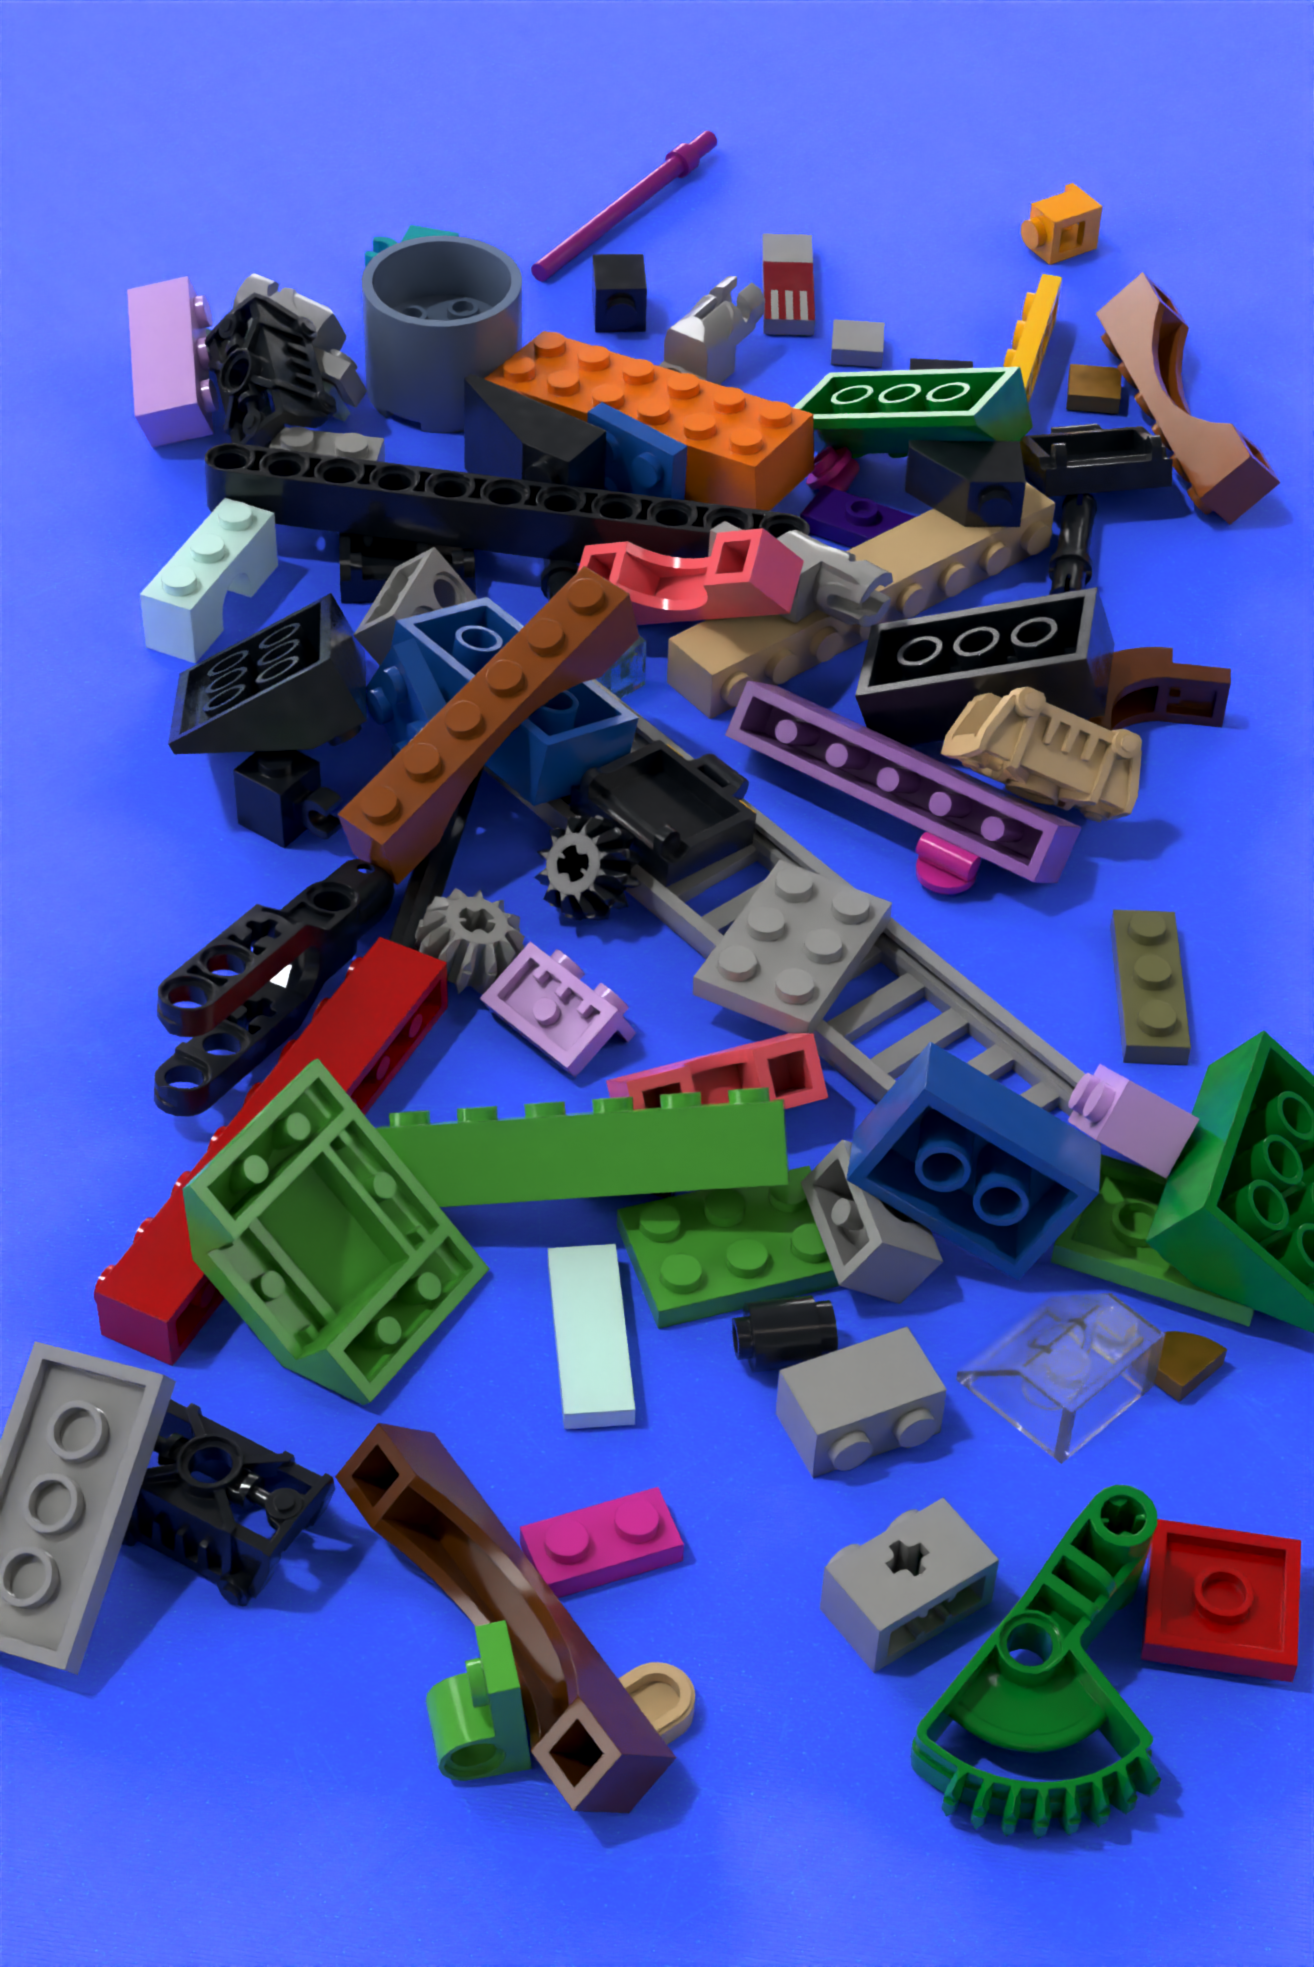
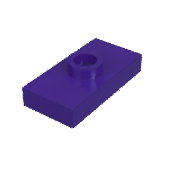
[800,485,916,548]

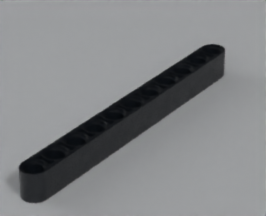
[205,443,810,563]

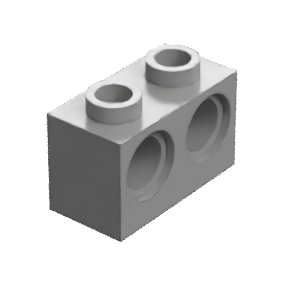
[353,547,477,666]

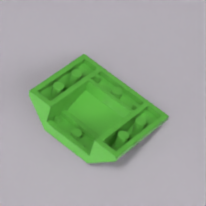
[182,1058,490,1405]

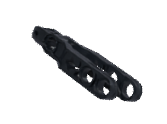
[154,859,395,1117]

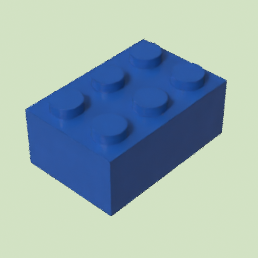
[846,1041,1101,1281]

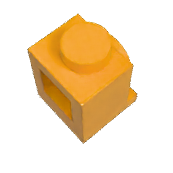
[1021,183,1103,265]

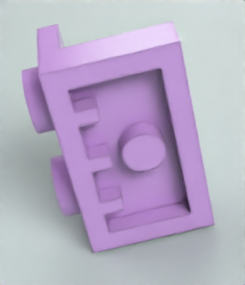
[479,941,636,1078]

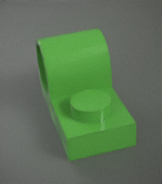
[425,1620,532,1781]

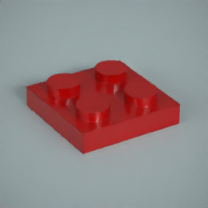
[1141,1519,1301,1683]

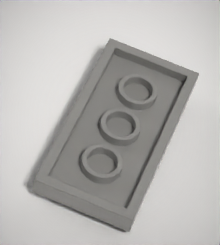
[0,1341,176,1675]

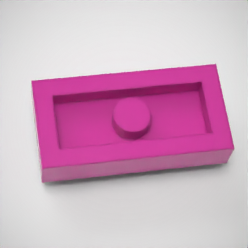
[520,1487,684,1598]

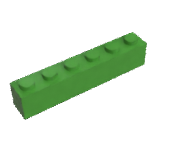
[375,1087,790,1207]

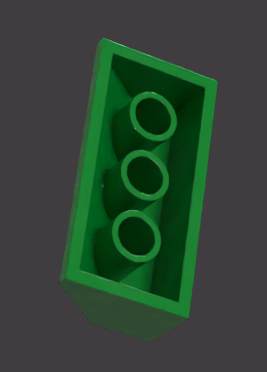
[793,367,1033,459]

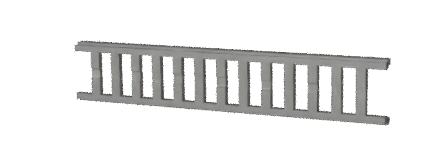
[484,679,1085,1117]

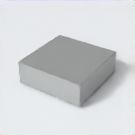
[831,319,885,368]

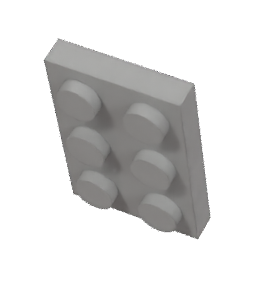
[693,860,892,1033]

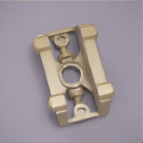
[940,687,1142,822]

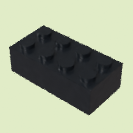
[855,587,1115,748]

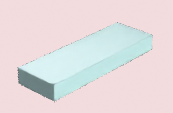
[548,1244,635,1429]

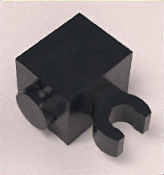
[233,750,342,848]

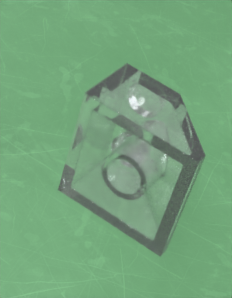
[956,1293,1165,1464]

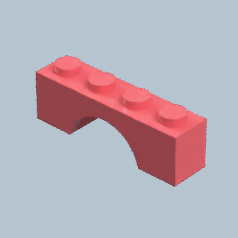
[578,528,804,625]

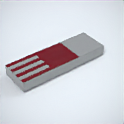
[762,233,815,336]

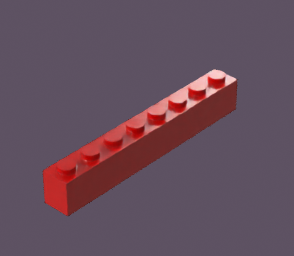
[94,937,448,1366]

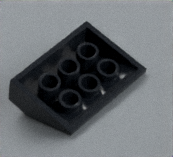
[168,593,367,755]

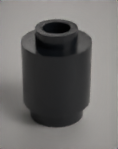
[732,1295,838,1373]

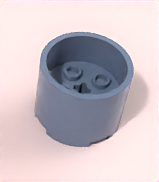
[362,235,522,433]

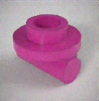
[806,446,860,492]
[916,832,981,895]

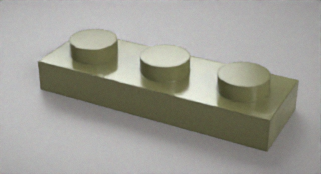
[1110,909,1191,1065]

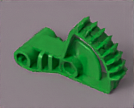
[910,1484,1161,1839]

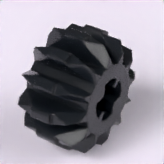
[534,816,644,921]

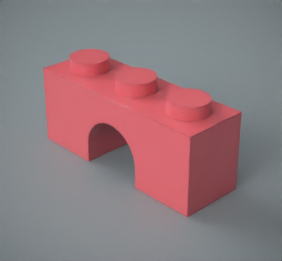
[606,1033,828,1109]

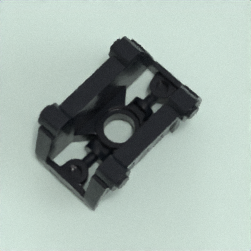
[204,292,337,447]
[122,1399,335,1606]

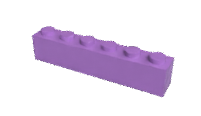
[725,681,1082,883]

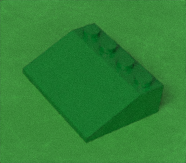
[1145,1030,1314,1333]

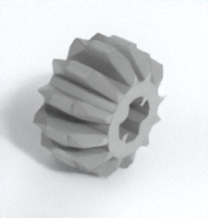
[415,888,525,995]

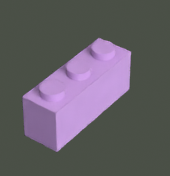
[127,276,219,448]

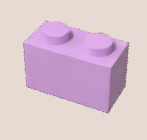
[1068,1064,1200,1178]

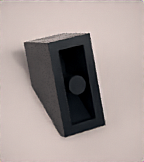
[904,440,1026,527]

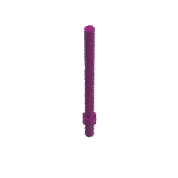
[531,130,717,282]

